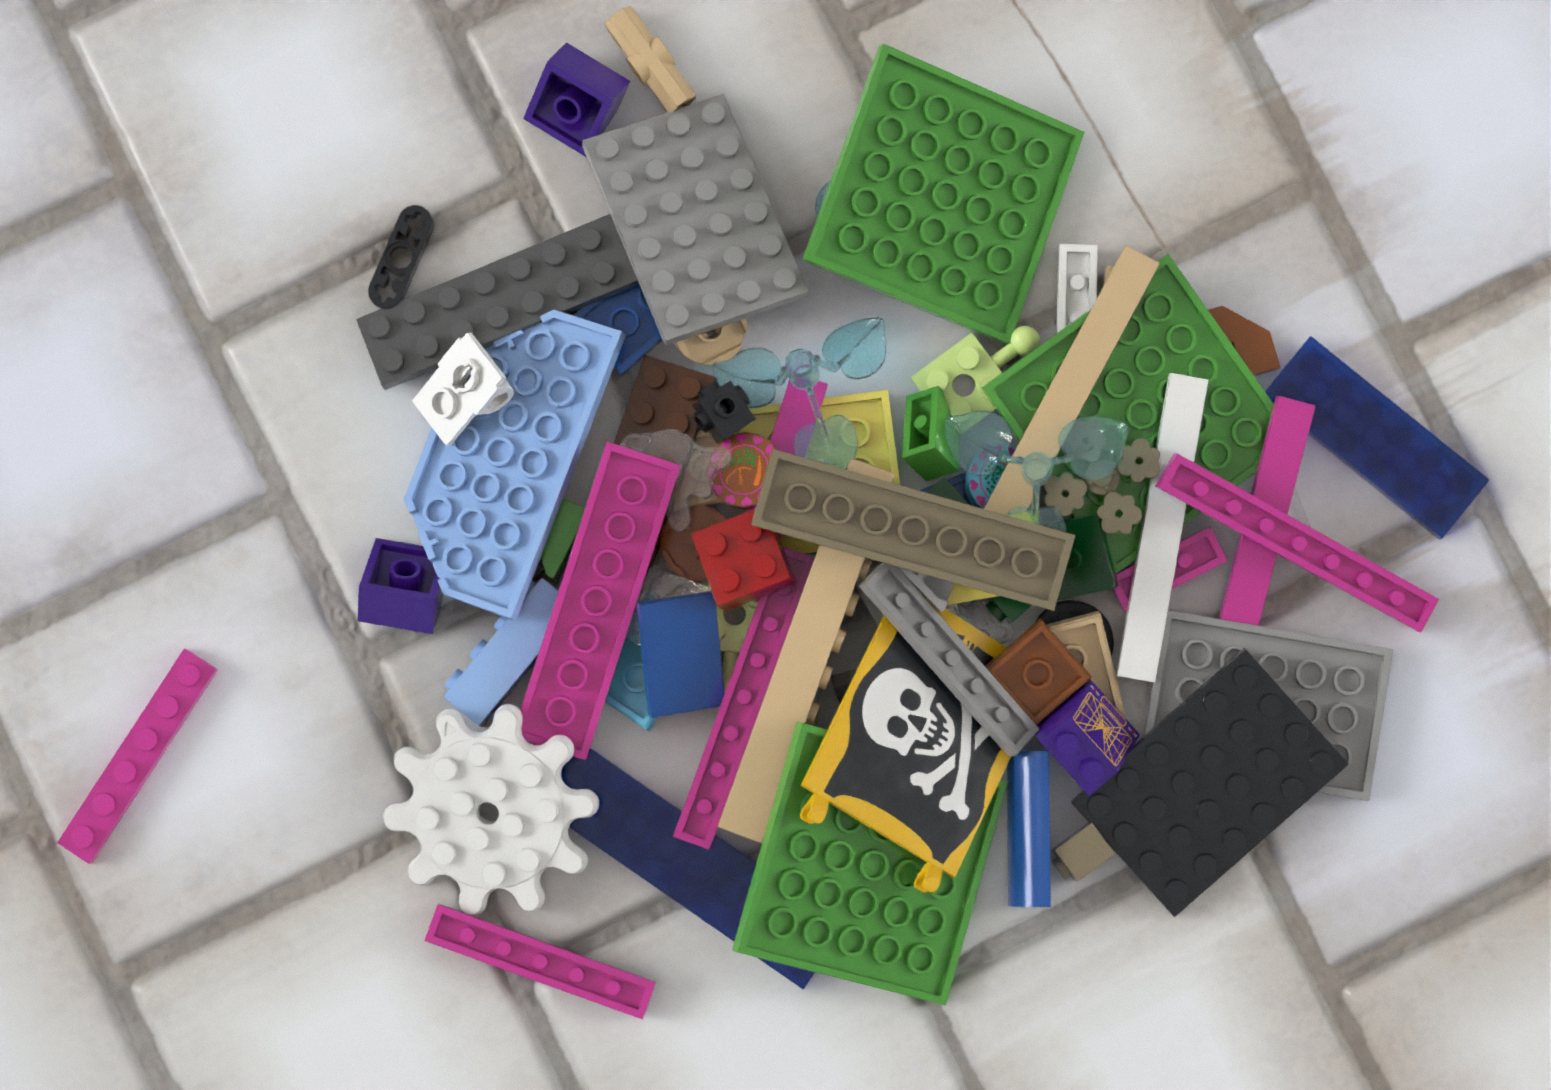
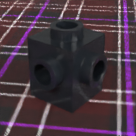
[692,380,756,444]

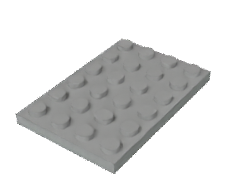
[582,94,809,346]
[1143,610,1393,801]

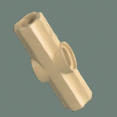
[604,5,696,113]

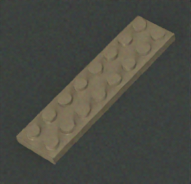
[751,449,1075,611]

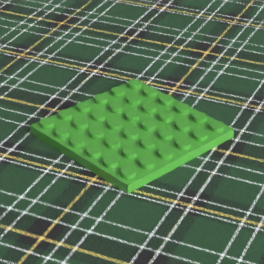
[802,44,1084,344]
[981,254,1274,574]
[732,721,1008,1005]

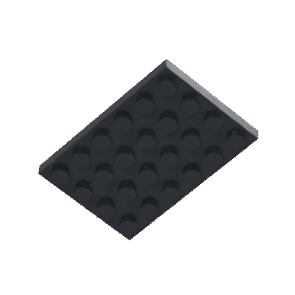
[1071,648,1349,918]

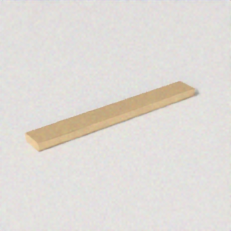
[984,245,1160,515]

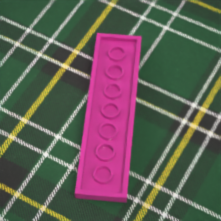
[520,441,681,760]

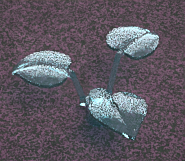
[712,317,886,470]
[945,411,1129,532]

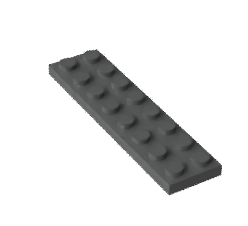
[356,214,639,390]

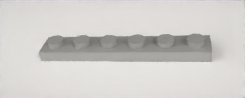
[859,562,1039,757]

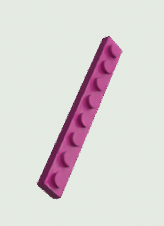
[1155,453,1439,633]
[673,546,815,850]

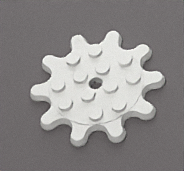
[383,704,599,916]

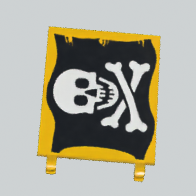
[800,593,1011,893]

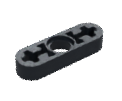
[368,205,434,309]

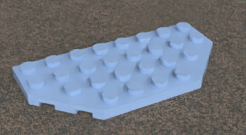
[404,309,626,621]

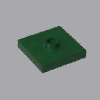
[1041,512,1119,600]

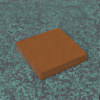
[985,618,1092,725]

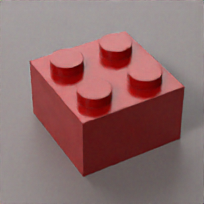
[691,509,797,611]

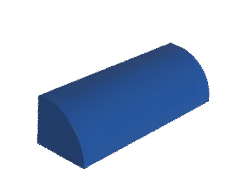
[1007,751,1051,907]

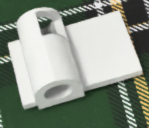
[412,332,514,446]

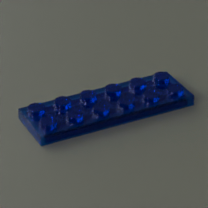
[1265,336,1489,540]

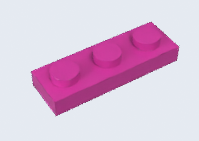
[1112,526,1228,612]

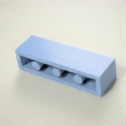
[443,578,558,727]

